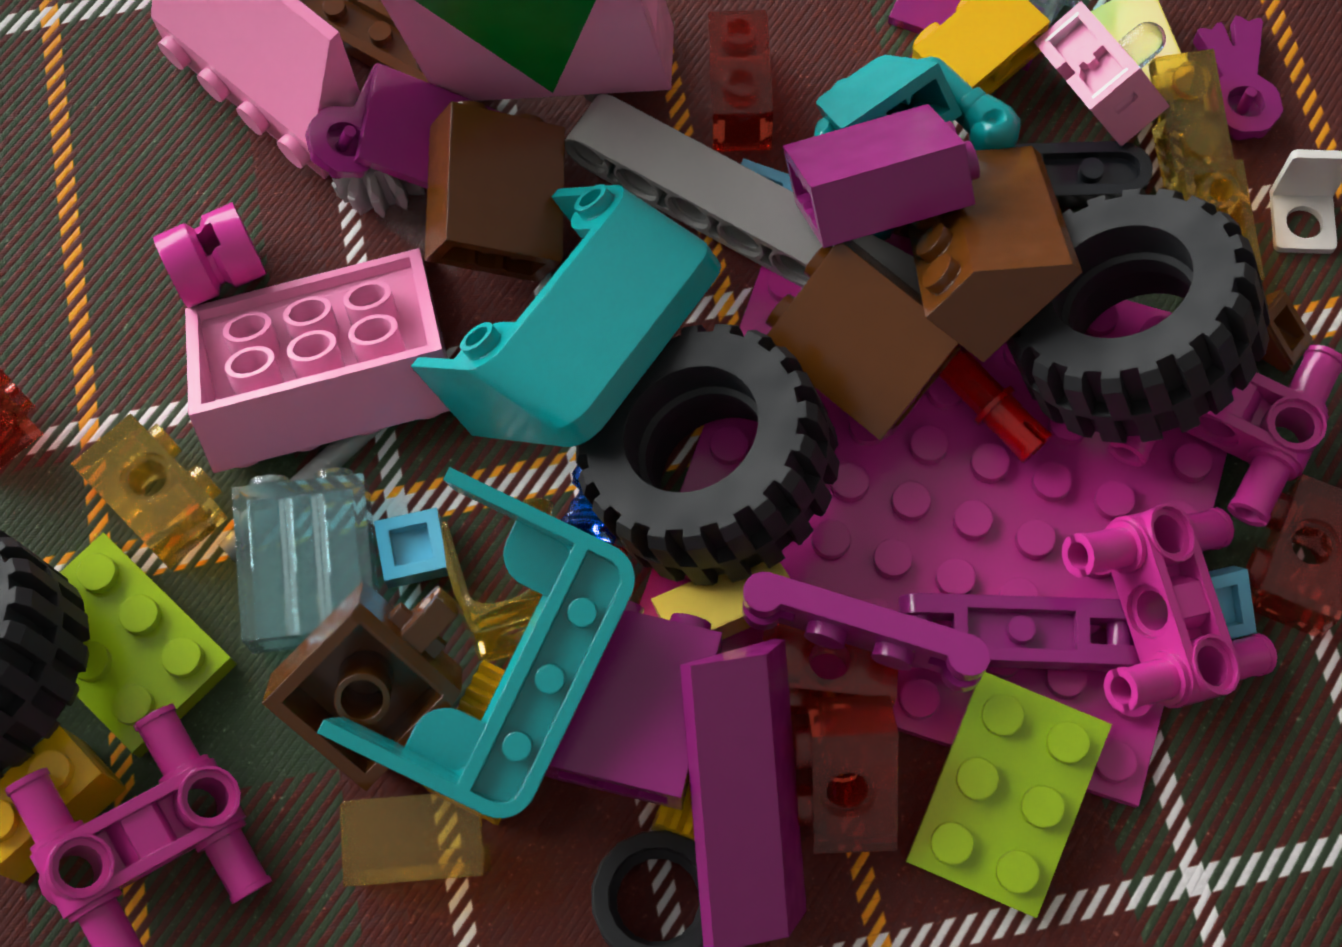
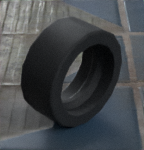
[591,830,703,947]

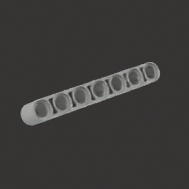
[565,94,921,294]

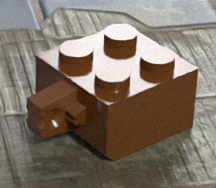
[262,581,462,791]

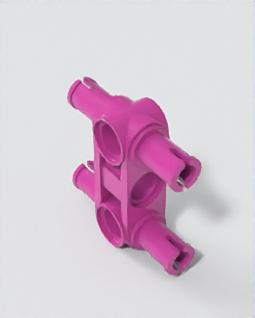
[1108,345,1342,527]
[1062,503,1277,712]
[4,704,272,947]

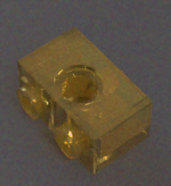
[71,413,228,569]

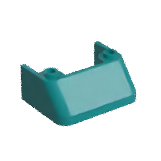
[411,184,721,447]
[317,467,635,818]

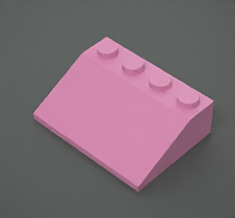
[151,0,360,179]
[185,248,450,473]

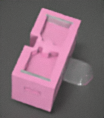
[1034,1,1170,146]

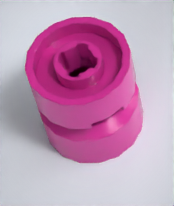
[153,202,267,309]

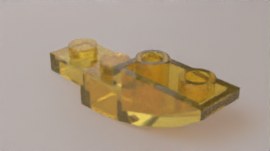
[1148,49,1265,281]

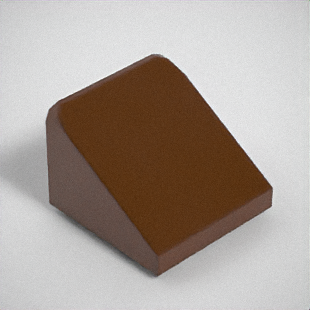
[1262,289,1313,372]

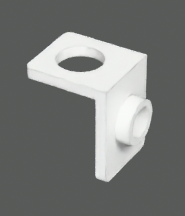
[1269,149,1342,254]

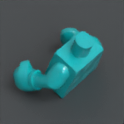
[814,55,1021,241]

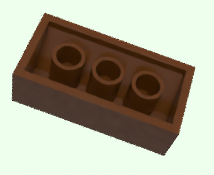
[907,146,1082,363]

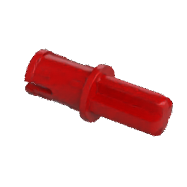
[940,350,1053,463]

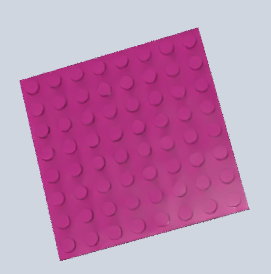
[639,233,1227,808]

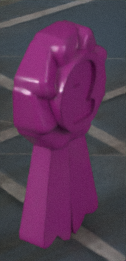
[1193,15,1283,140]
[305,63,378,179]

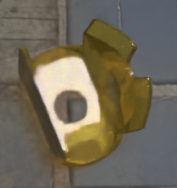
[441,498,554,662]

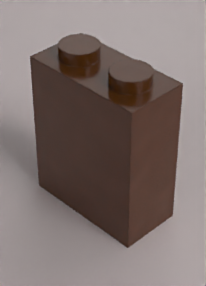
[424,101,565,282]
[766,240,963,441]

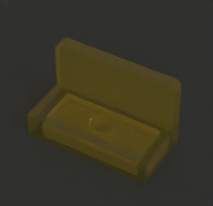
[340,793,491,887]

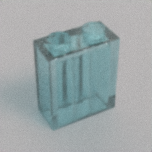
[232,468,379,654]

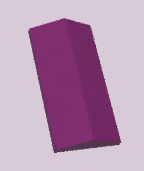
[680,639,807,947]

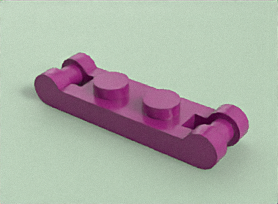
[742,571,991,693]
[898,593,1140,673]

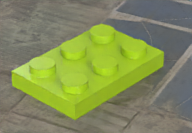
[59,532,237,758]
[905,672,1112,918]

